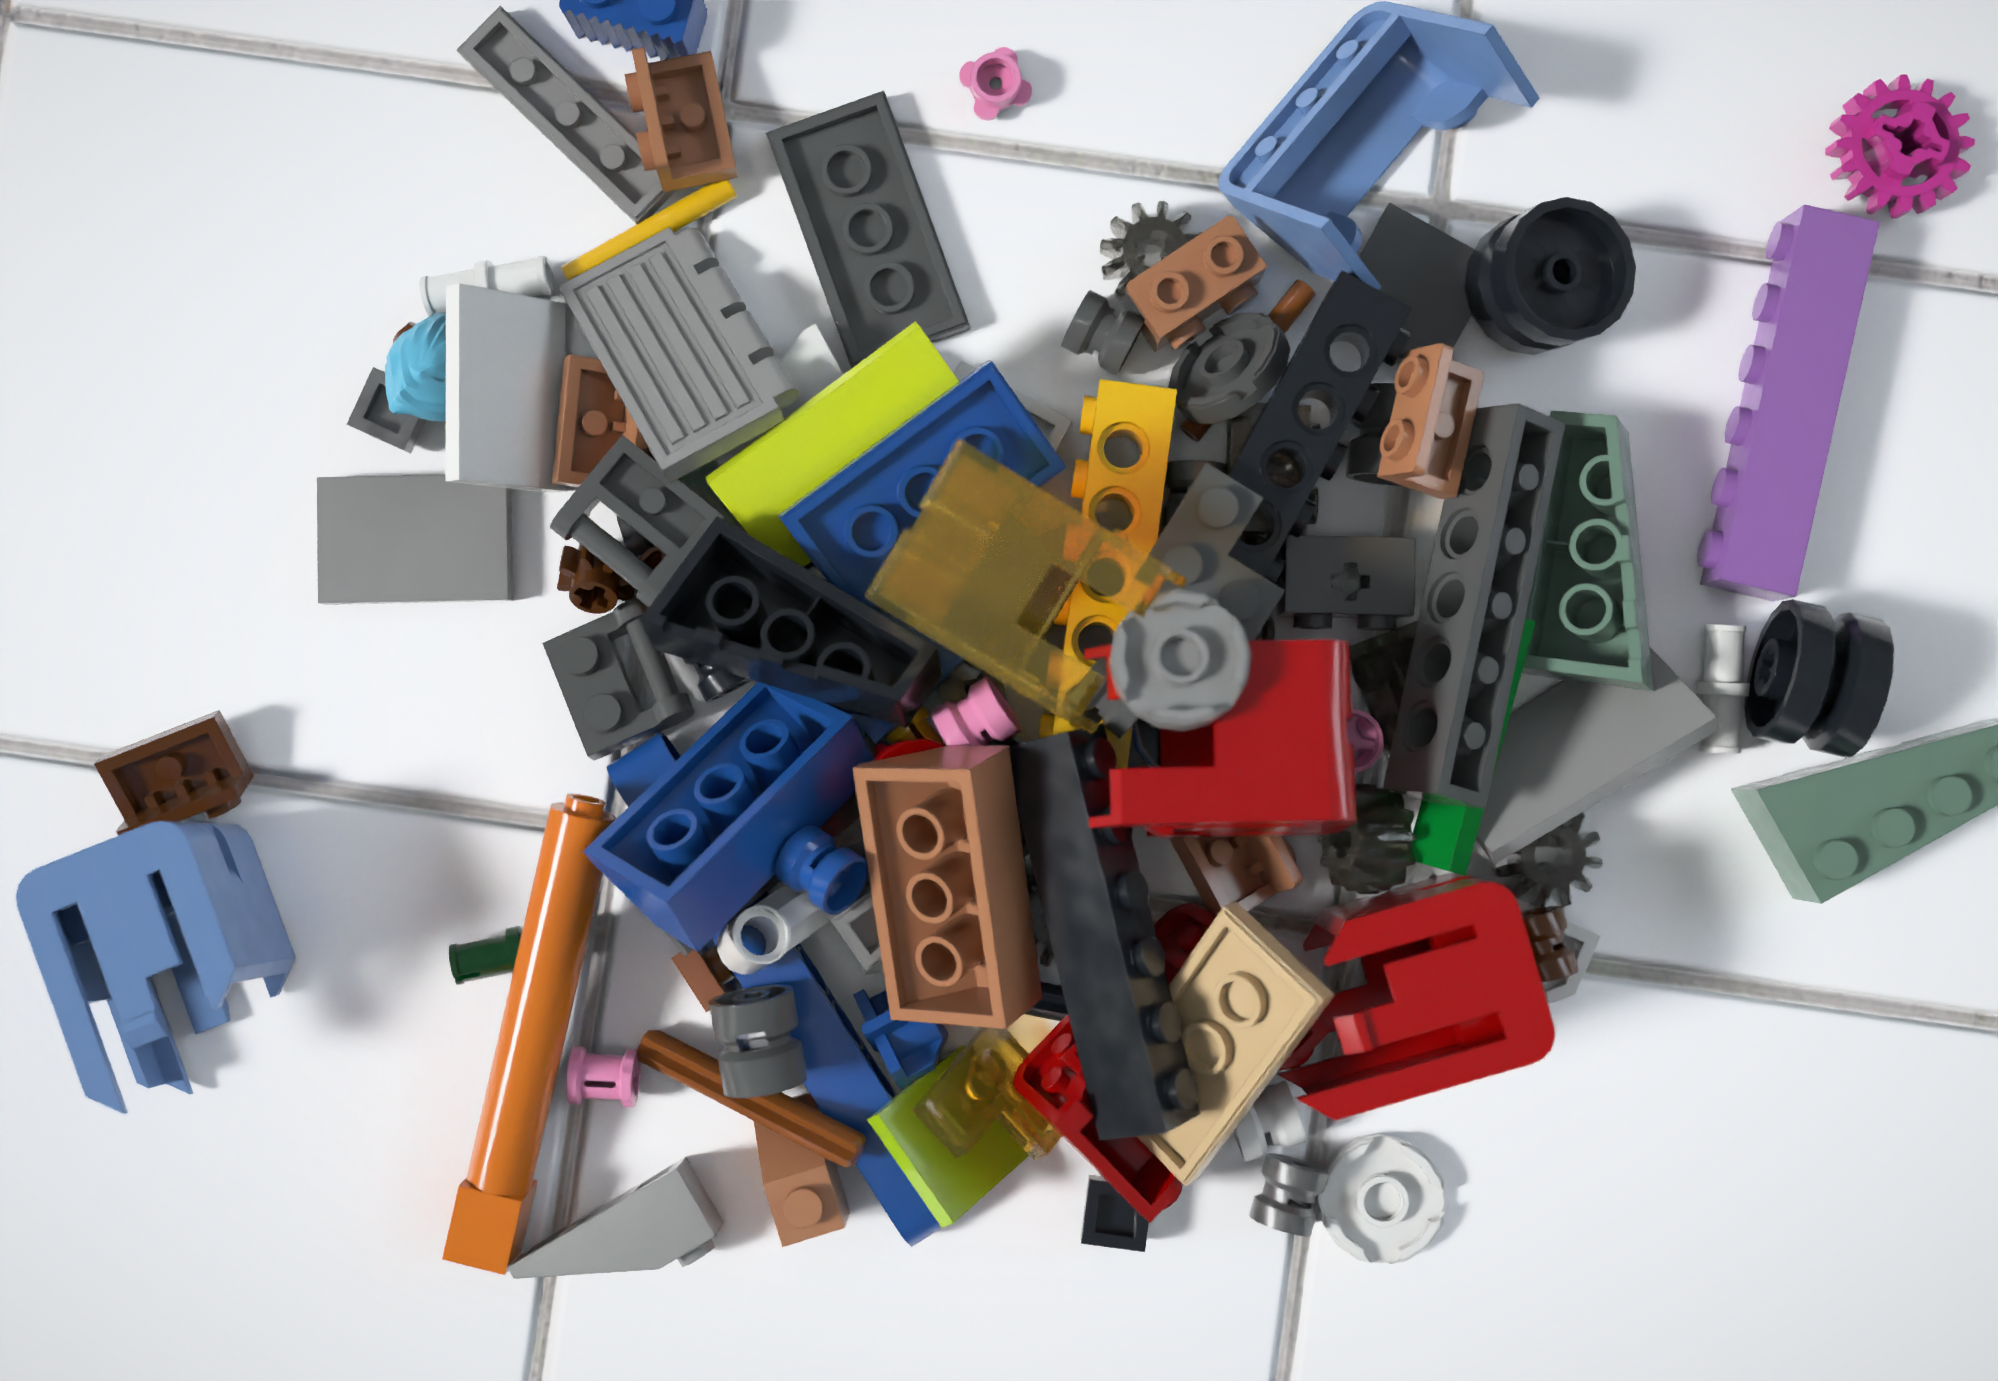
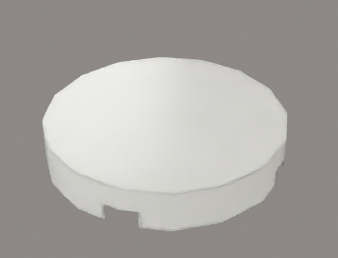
[1316,1133,1445,1264]

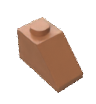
[753,1092,850,1247]

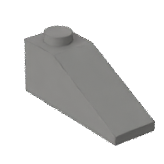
[507,1157,724,1279]

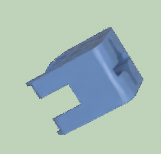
[15,821,296,1115]

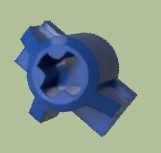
[852,989,949,1089]

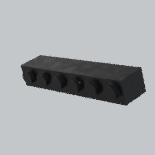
[1009,723,1200,1140]

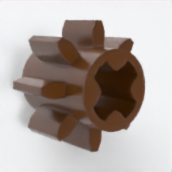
[557,539,634,614]

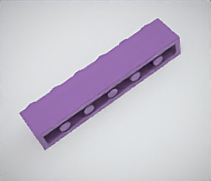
[1697,204,1880,602]

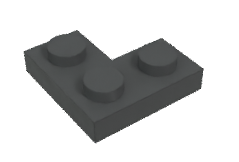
[1134,462,1285,641]

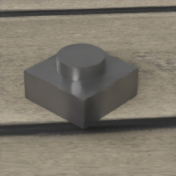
[347,367,426,454]

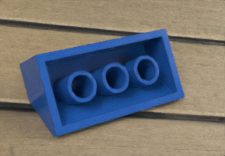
[584,682,873,952]

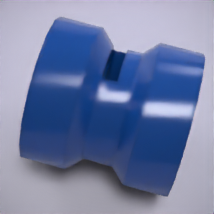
[775,825,869,915]

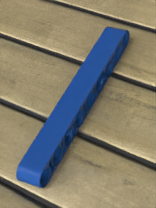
[606,732,942,1247]

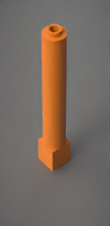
[442,793,616,1275]

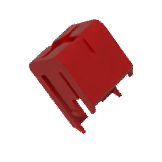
[1084,639,1357,838]
[1276,873,1555,1121]

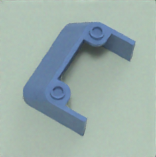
[1218,1,1540,290]

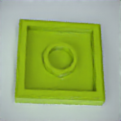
[867,1045,1036,1228]

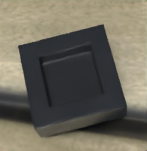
[1080,1174,1149,1252]

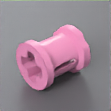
[566,1046,641,1108]

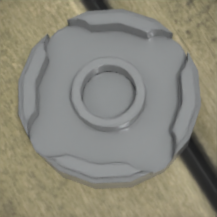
[1109,589,1251,731]

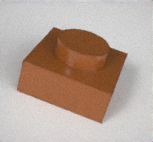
[671,945,736,1013]

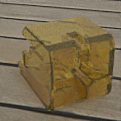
[864,438,1188,733]

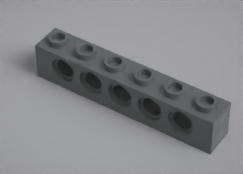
[1383,403,1565,809]

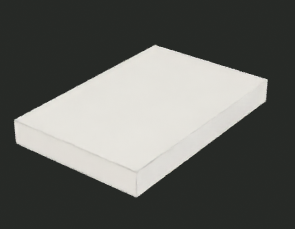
[446,283,566,493]

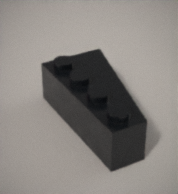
[639,516,943,728]

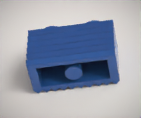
[558,0,708,60]

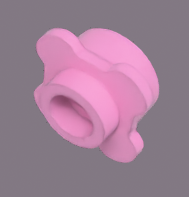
[959,47,1032,121]

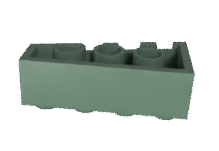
[1522,410,1654,691]
[1731,720,1998,904]

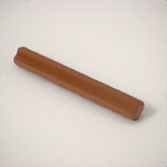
[637,1030,866,1167]

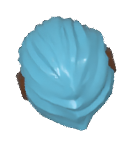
[385,312,446,422]

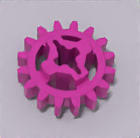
[1825,74,1975,219]

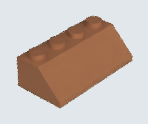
[853,745,1043,1029]

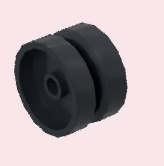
[1465,197,1636,355]
[1744,599,1894,757]

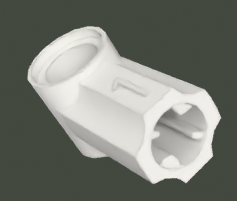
[717,884,831,974]

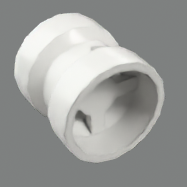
[1233,1080,1306,1162]

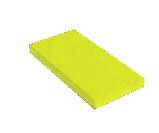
[705,321,959,567]

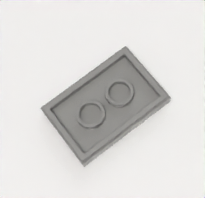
[317,474,513,605]

